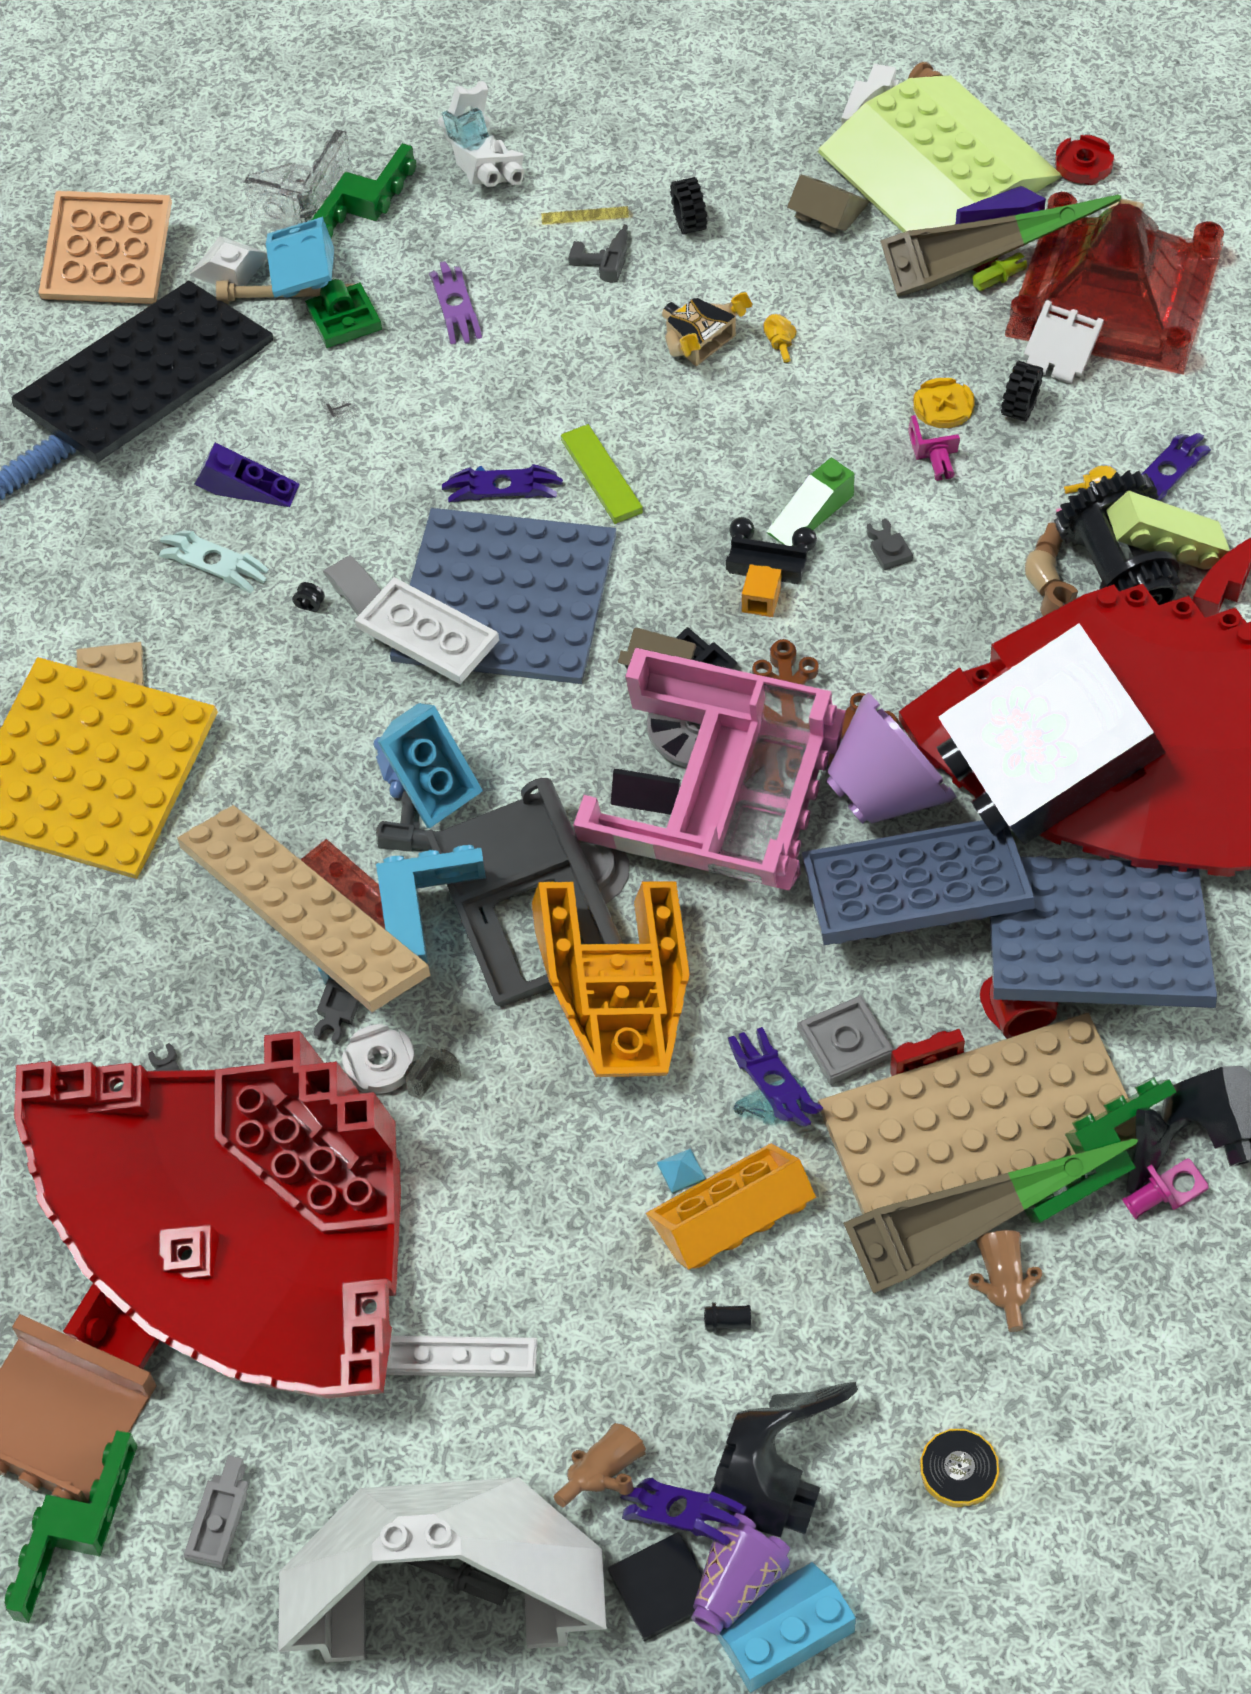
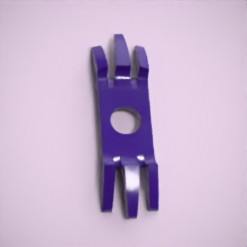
[1141,433,1211,501]
[442,464,563,503]
[728,1027,823,1126]
[620,1478,746,1546]

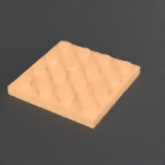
[38,191,172,304]

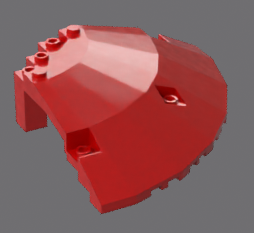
[898,584,1251,877]
[14,1031,401,1399]

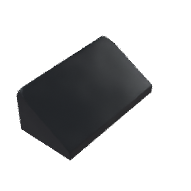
[611,769,681,815]

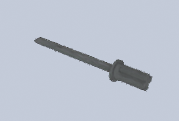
[405,1560,510,1606]

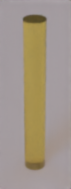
[541,206,629,224]

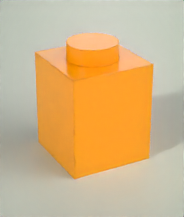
[741,565,781,617]

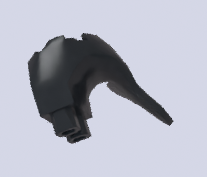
[1126,1066,1251,1194]
[711,1382,858,1538]

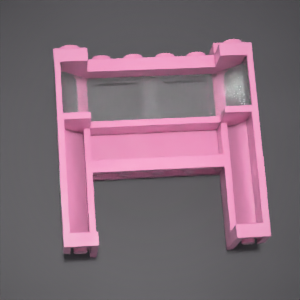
[573,648,846,891]

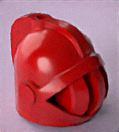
[980,976,1059,1039]

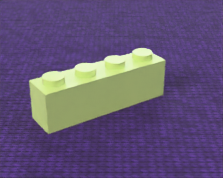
[1106,491,1230,569]

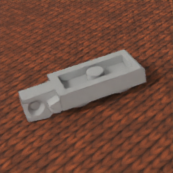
[184,1455,249,1569]

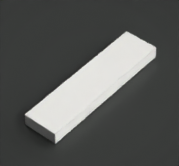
[386,1336,537,1377]

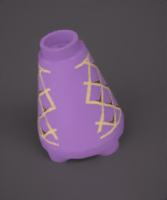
[691,1513,790,1635]

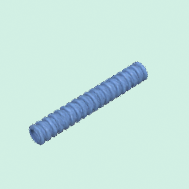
[0,435,76,500]

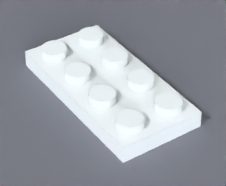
[355,577,499,684]

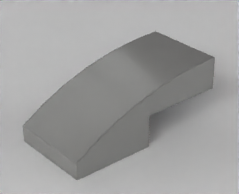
[323,555,381,616]

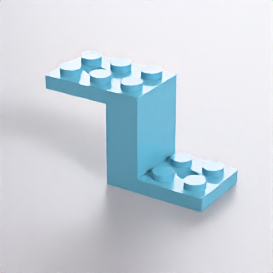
[318,845,486,984]

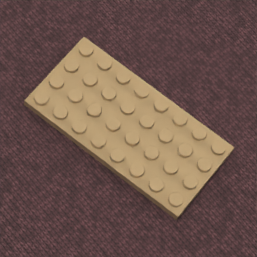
[818,1012,1137,1214]

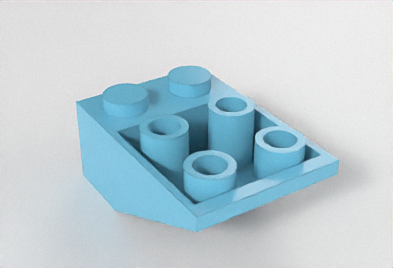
[266,217,334,298]

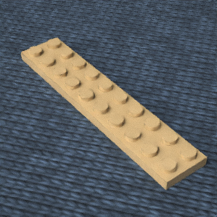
[177,805,431,1012]

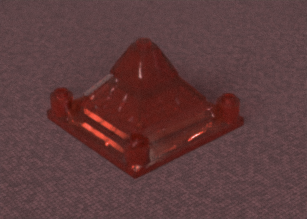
[1005,192,1224,375]

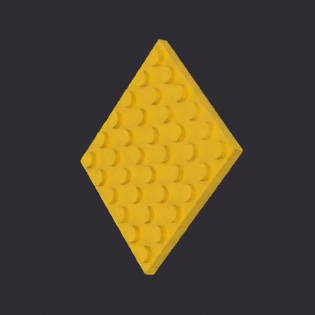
[0,657,218,879]

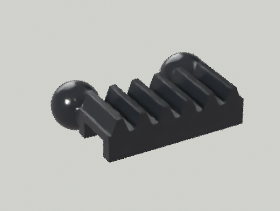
[726,517,817,584]

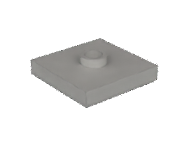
[797,995,894,1085]

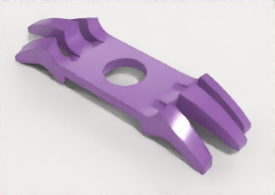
[429,261,482,344]

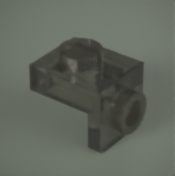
[404,1046,461,1100]

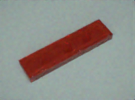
[301,839,385,929]

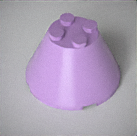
[826,692,957,824]

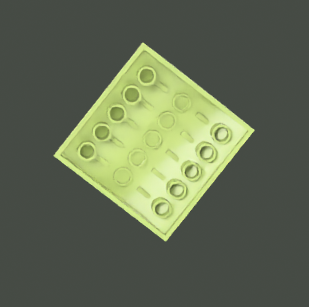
[818,75,1062,232]

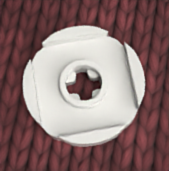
[342,1024,415,1094]

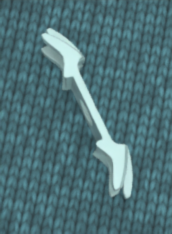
[159,531,269,593]

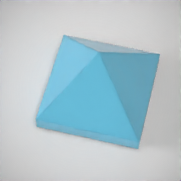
[657,1148,706,1194]

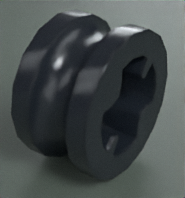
[292,582,325,612]

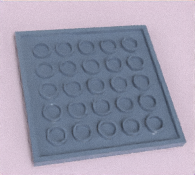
[390,508,616,684]
[990,856,1217,1008]

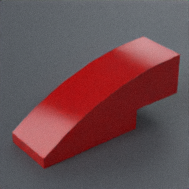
[1193,538,1251,618]

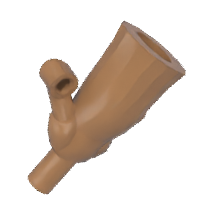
[968,1230,1042,1332]
[553,1423,646,1507]

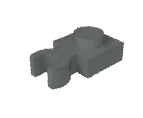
[866,518,913,571]
[314,979,360,1044]

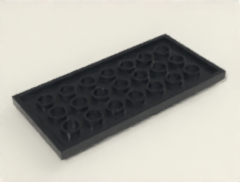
[11,280,273,463]

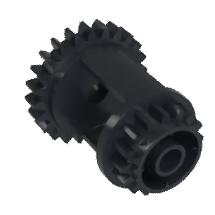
[1054,470,1181,605]

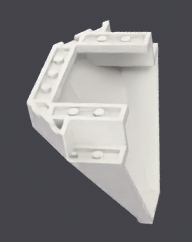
[278,1477,606,1663]

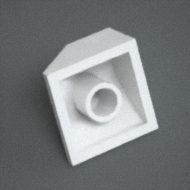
[189,236,268,286]

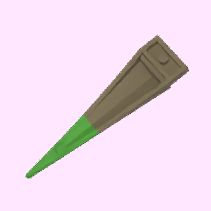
[880,194,1121,297]
[843,1138,1138,1293]

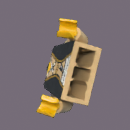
[662,292,753,366]

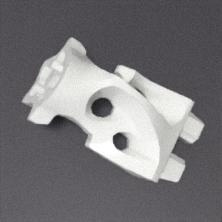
[438,81,524,187]

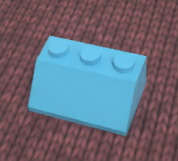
[378,703,483,828]
[716,1562,856,1693]

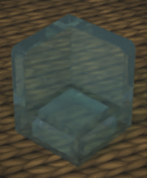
[442,107,489,149]

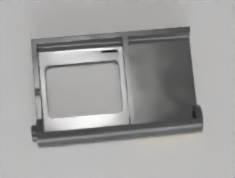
[425,778,623,1007]

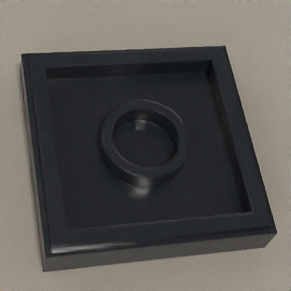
[607,1532,702,1642]

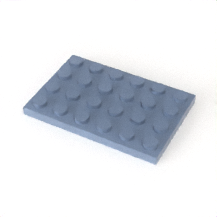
[802,820,1035,945]

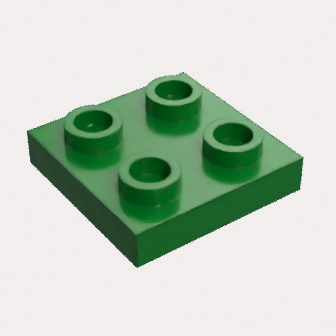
[305,279,382,348]

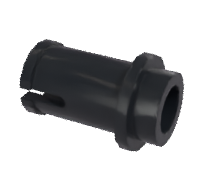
[704,1302,751,1333]

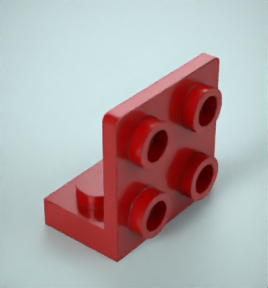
[63,1270,160,1369]

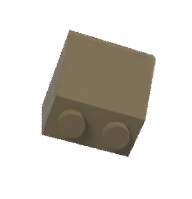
[787,174,870,234]

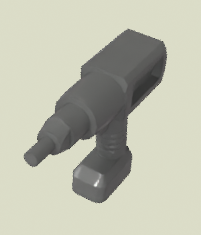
[568,224,628,283]
[376,791,432,852]

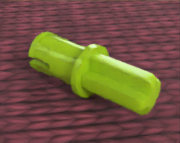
[972,252,1027,291]

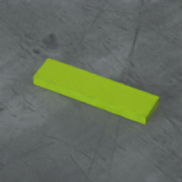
[561,424,643,524]

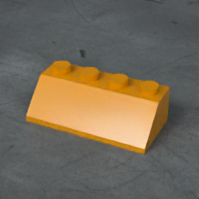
[646,1143,816,1270]

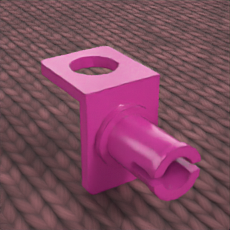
[908,415,960,481]
[1122,1158,1209,1220]

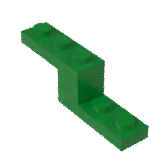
[311,143,416,239]
[1024,1077,1176,1223]
[4,1430,138,1624]

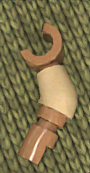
[1025,523,1078,616]

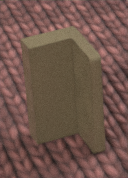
[618,627,696,666]

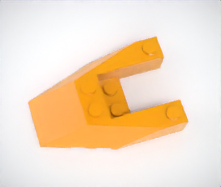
[532,881,690,1077]

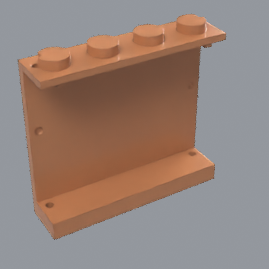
[0,1314,157,1503]

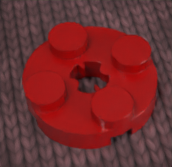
[1055,135,1114,185]

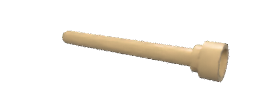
[216,280,354,304]

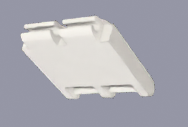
[1024,300,1104,384]

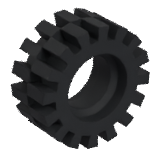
[670,177,708,235]
[1001,361,1043,422]

